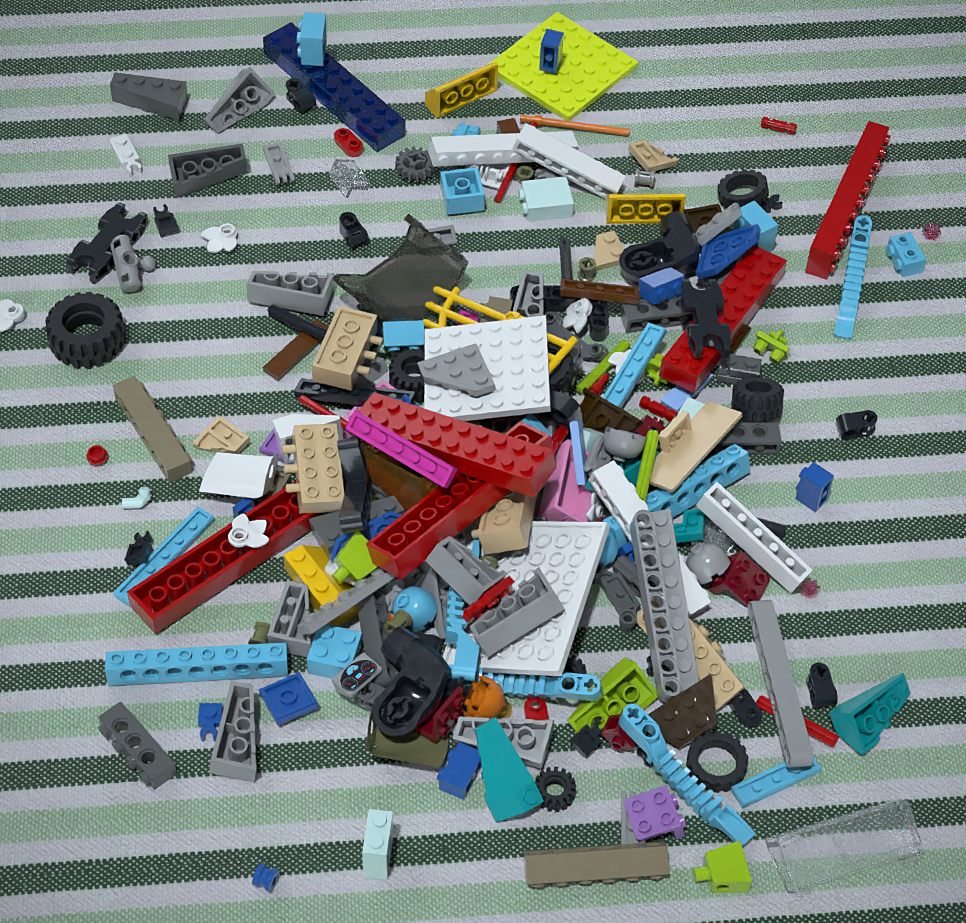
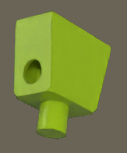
[332,531,379,584]
[692,841,752,893]

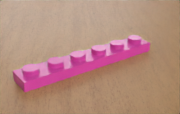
[345,410,458,488]

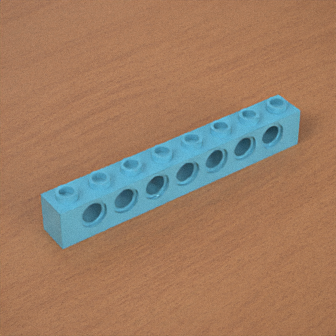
[603,444,750,549]
[105,643,288,686]

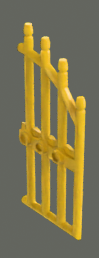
[423,286,578,375]

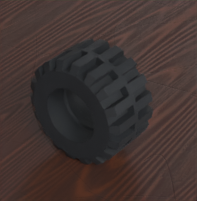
[389,348,425,402]
[731,378,784,423]

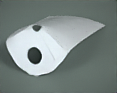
[199,452,279,498]

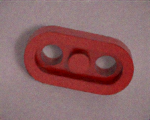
[334,128,363,157]
[524,697,549,721]

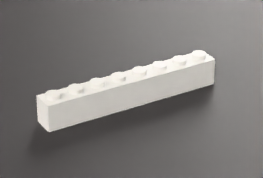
[428,131,579,167]
[588,460,711,618]

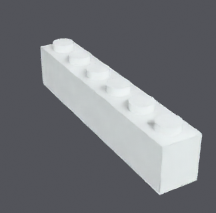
[512,123,625,199]
[696,482,812,593]

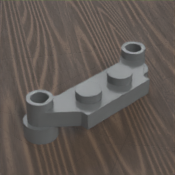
[544,312,609,361]
[592,562,641,634]

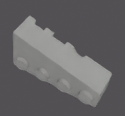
[512,269,544,318]
[247,271,334,316]
[470,567,564,656]
[209,680,256,782]
[452,717,555,769]

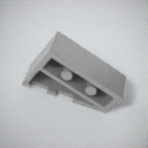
[425,536,508,605]
[267,581,311,657]

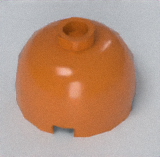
[464,675,506,719]

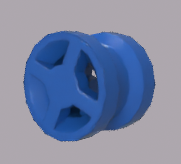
[252,863,280,892]

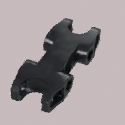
[66,203,148,283]
[680,279,731,358]

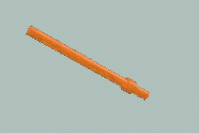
[520,115,630,136]

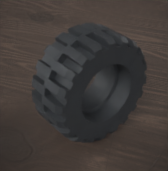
[45,292,125,368]

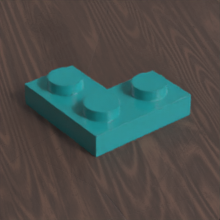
[674,509,706,543]

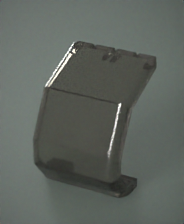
[332,214,469,322]

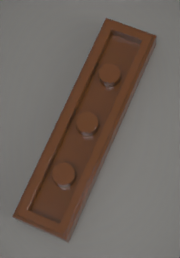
[560,278,639,304]
[263,319,329,381]

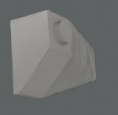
[204,67,276,133]
[417,561,450,639]

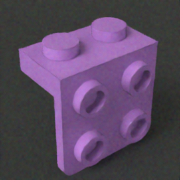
[624,785,687,841]

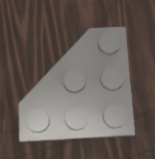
[418,343,496,397]

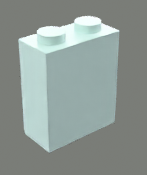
[518,176,574,222]
[362,809,393,880]

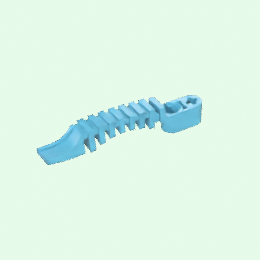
[834,215,872,340]
[445,538,480,681]
[448,664,603,701]
[619,704,756,847]

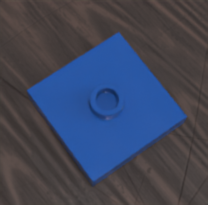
[258,672,319,726]

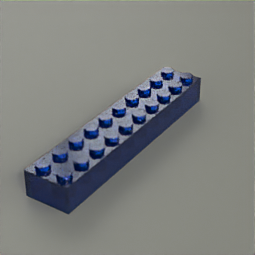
[263,22,406,152]

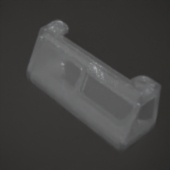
[764,799,925,897]

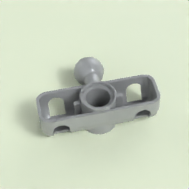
[110,235,156,292]

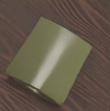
[367,710,448,767]

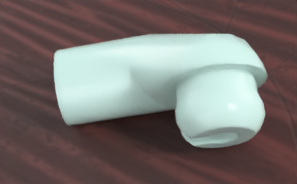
[122,487,152,509]

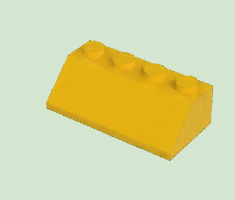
[425,62,498,118]
[605,193,686,224]
[283,545,358,626]

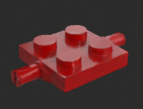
[462,575,515,623]

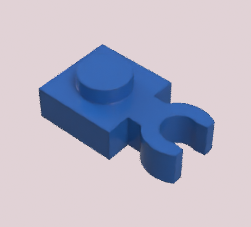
[198,703,223,742]

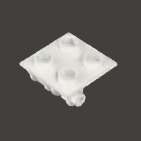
[466,163,511,189]

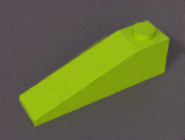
[567,657,658,733]

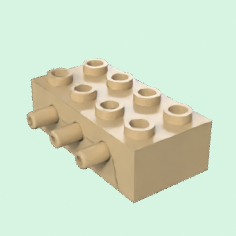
[312,306,384,391]
[282,423,344,514]
[472,490,537,555]

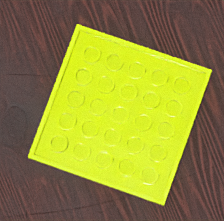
[489,12,638,121]

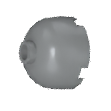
[603,427,647,462]
[686,543,730,585]

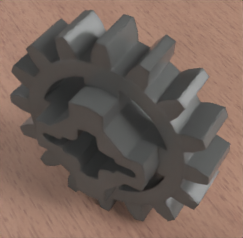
[395,146,436,182]

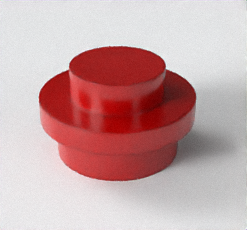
[86,445,108,465]

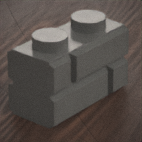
[717,354,762,384]

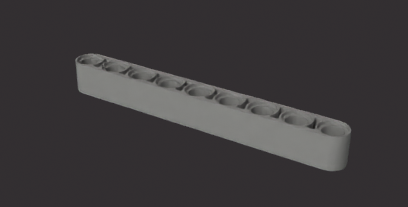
[630,509,682,702]
[748,600,813,768]

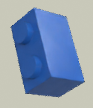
[539,29,564,74]
[639,267,685,305]
[795,462,834,513]
[437,742,482,800]

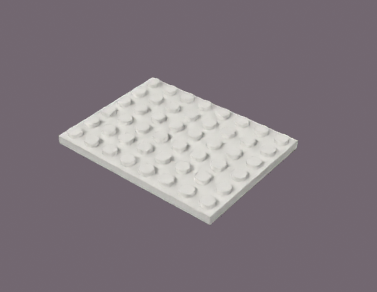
[443,521,610,676]

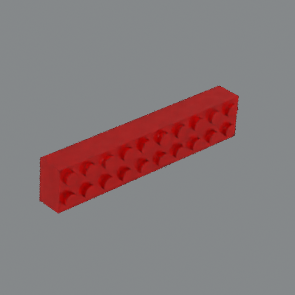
[805,121,891,280]
[659,245,787,393]
[355,392,557,498]
[366,421,555,579]
[127,480,328,634]

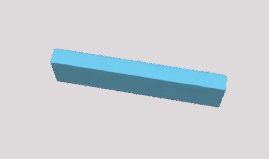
[731,756,822,809]

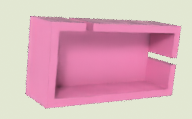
[538,439,594,522]

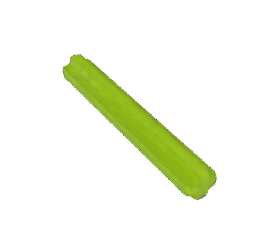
[577,339,630,395]
[635,430,659,501]

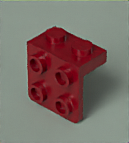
[708,551,770,607]
[414,686,465,743]

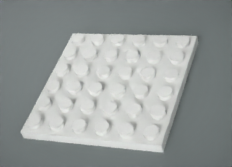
[424,315,551,421]

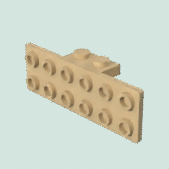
[649,401,742,492]
[636,602,744,712]

